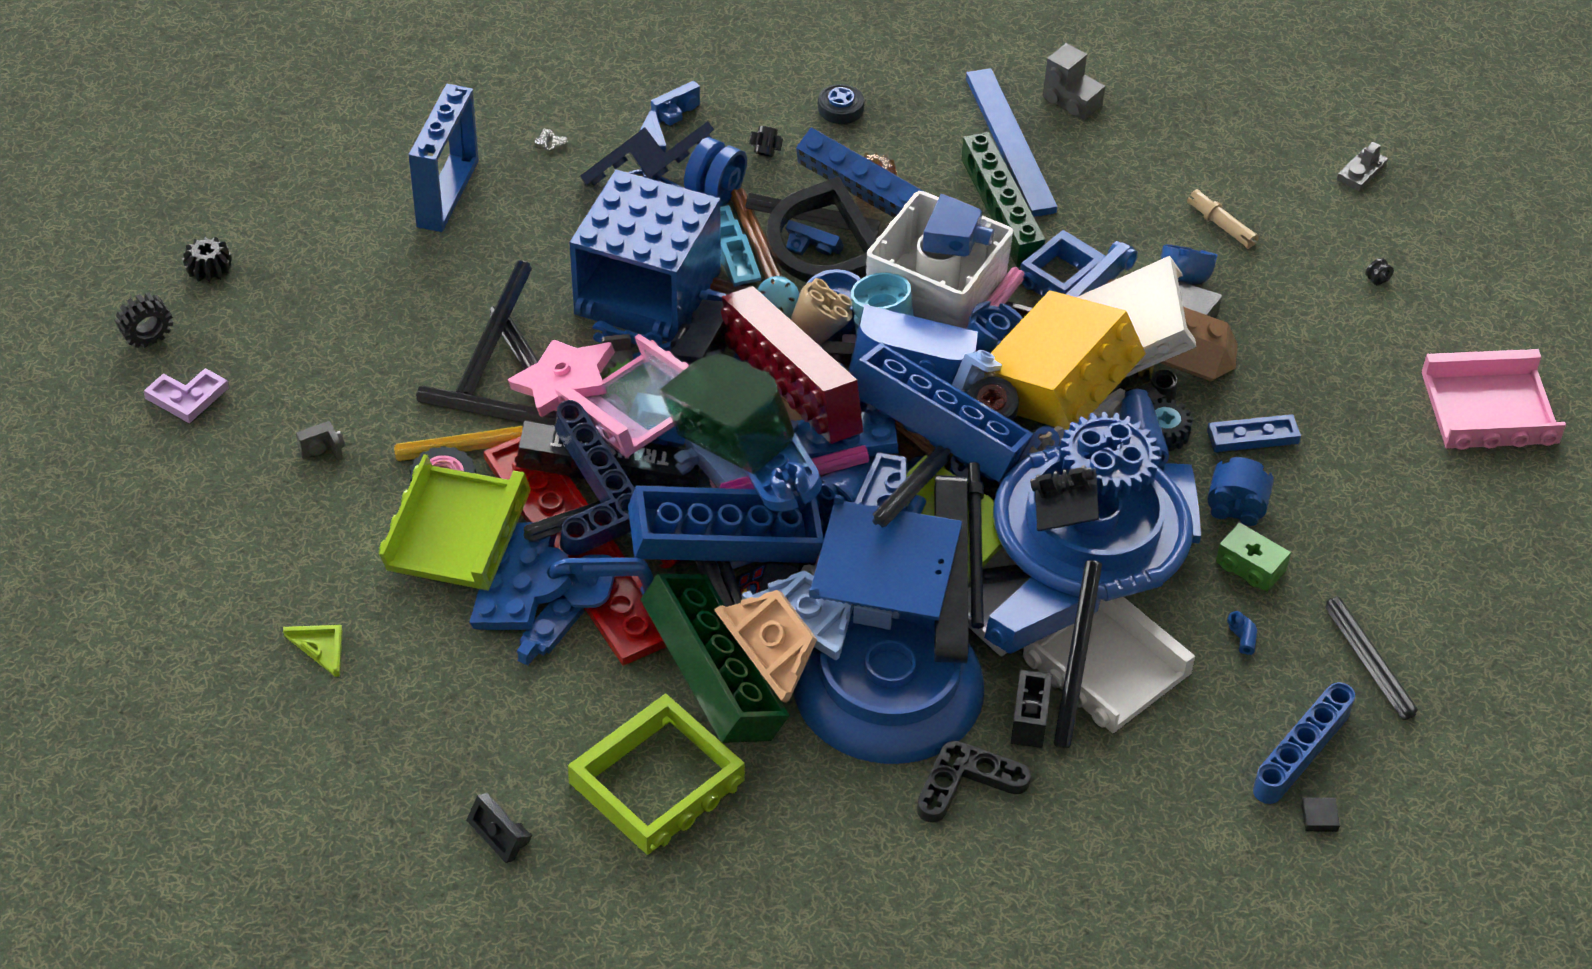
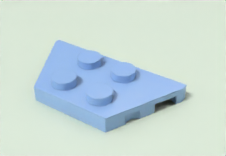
[741,570,853,660]

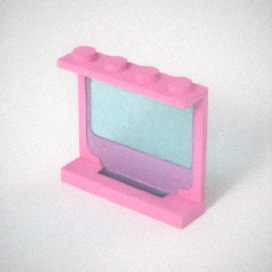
[554,334,713,458]

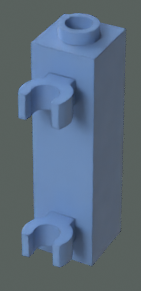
[674,420,747,488]

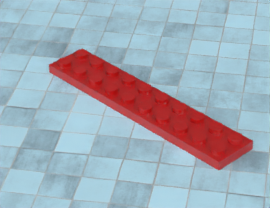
[484,436,667,666]

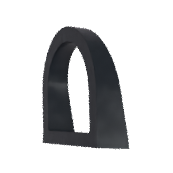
[767,176,877,283]

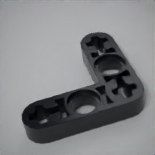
[917,741,1031,823]

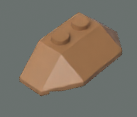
[1160,307,1238,381]

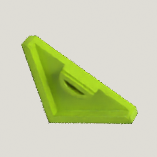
[283,625,343,677]

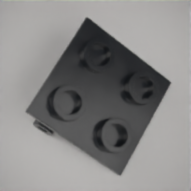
[1030,465,1099,532]

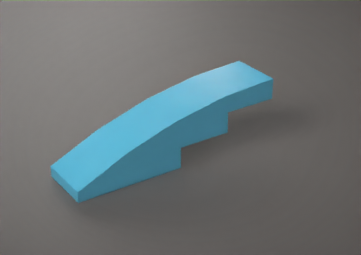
[720,205,761,286]

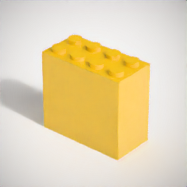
[984,290,1146,430]

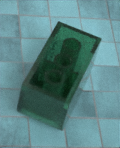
[659,354,795,474]

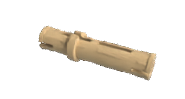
[1187,189,1259,249]

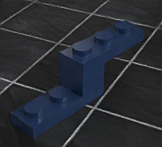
[579,121,714,186]

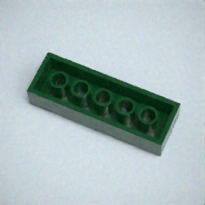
[640,574,790,743]

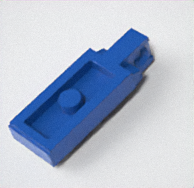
[517,595,584,666]

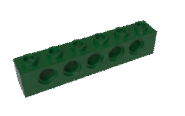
[961,132,1045,267]

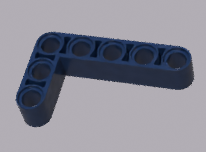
[555,400,635,556]

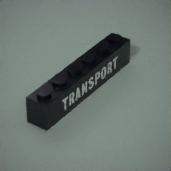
[516,421,699,488]

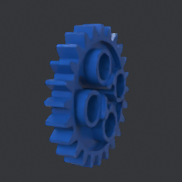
[1059,412,1161,497]

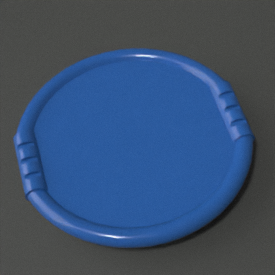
[993,446,1193,601]

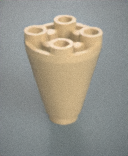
[791,278,852,346]

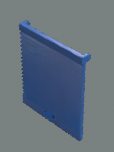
[809,495,962,621]

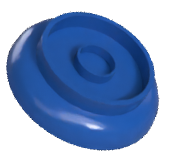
[794,608,984,764]

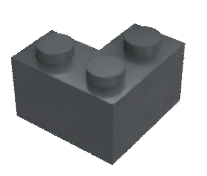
[1043,43,1105,120]

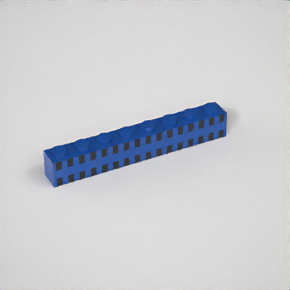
[796,127,923,218]

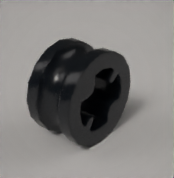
[1365,258,1394,286]

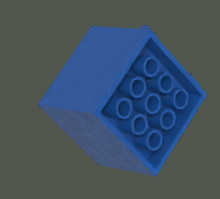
[569,170,721,342]

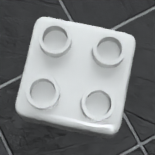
[866,191,1013,328]

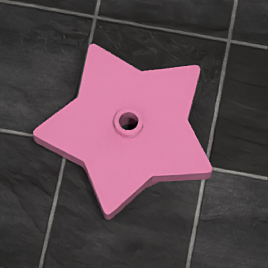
[508,340,615,417]

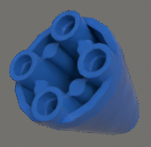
[1119,389,1169,471]
[816,456,875,527]

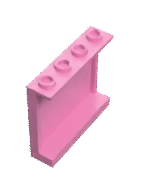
[1421,349,1566,450]

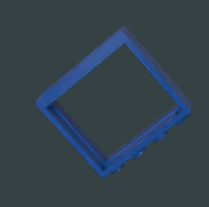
[409,84,479,232]

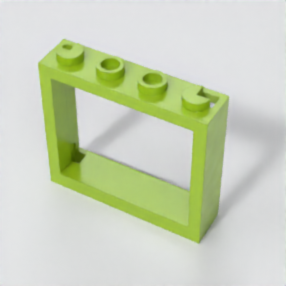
[568,693,745,855]

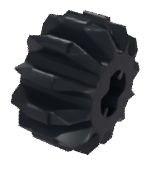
[183,236,232,283]

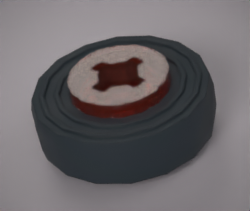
[967,377,1019,421]

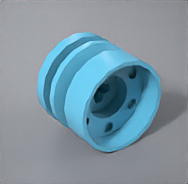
[851,273,914,336]

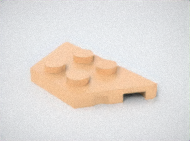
[714,590,817,703]

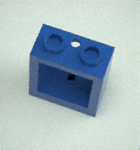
[1020,230,1105,297]

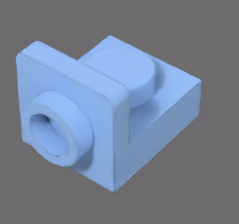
[952,350,1002,391]

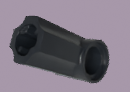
[1124,370,1177,403]

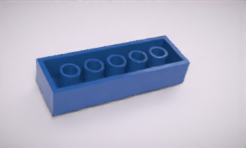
[852,343,1033,482]
[628,486,824,563]

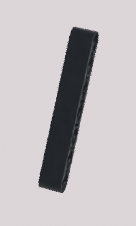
[934,475,968,663]

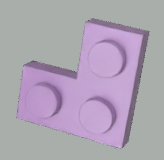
[144,368,229,423]

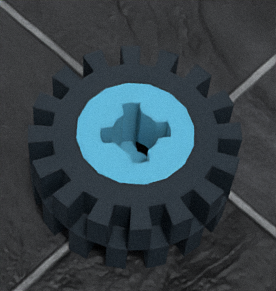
[1152,398,1193,451]

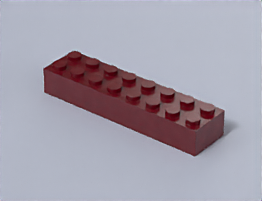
[721,286,863,444]

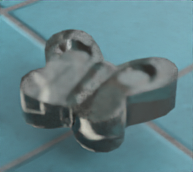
[534,128,568,155]

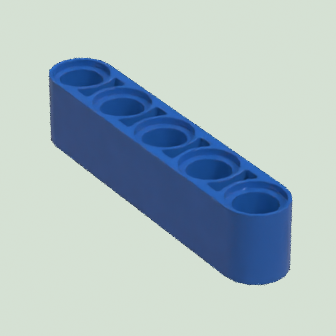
[1253,682,1355,804]

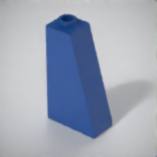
[984,577,1101,654]

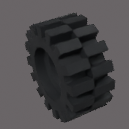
[115,293,173,348]

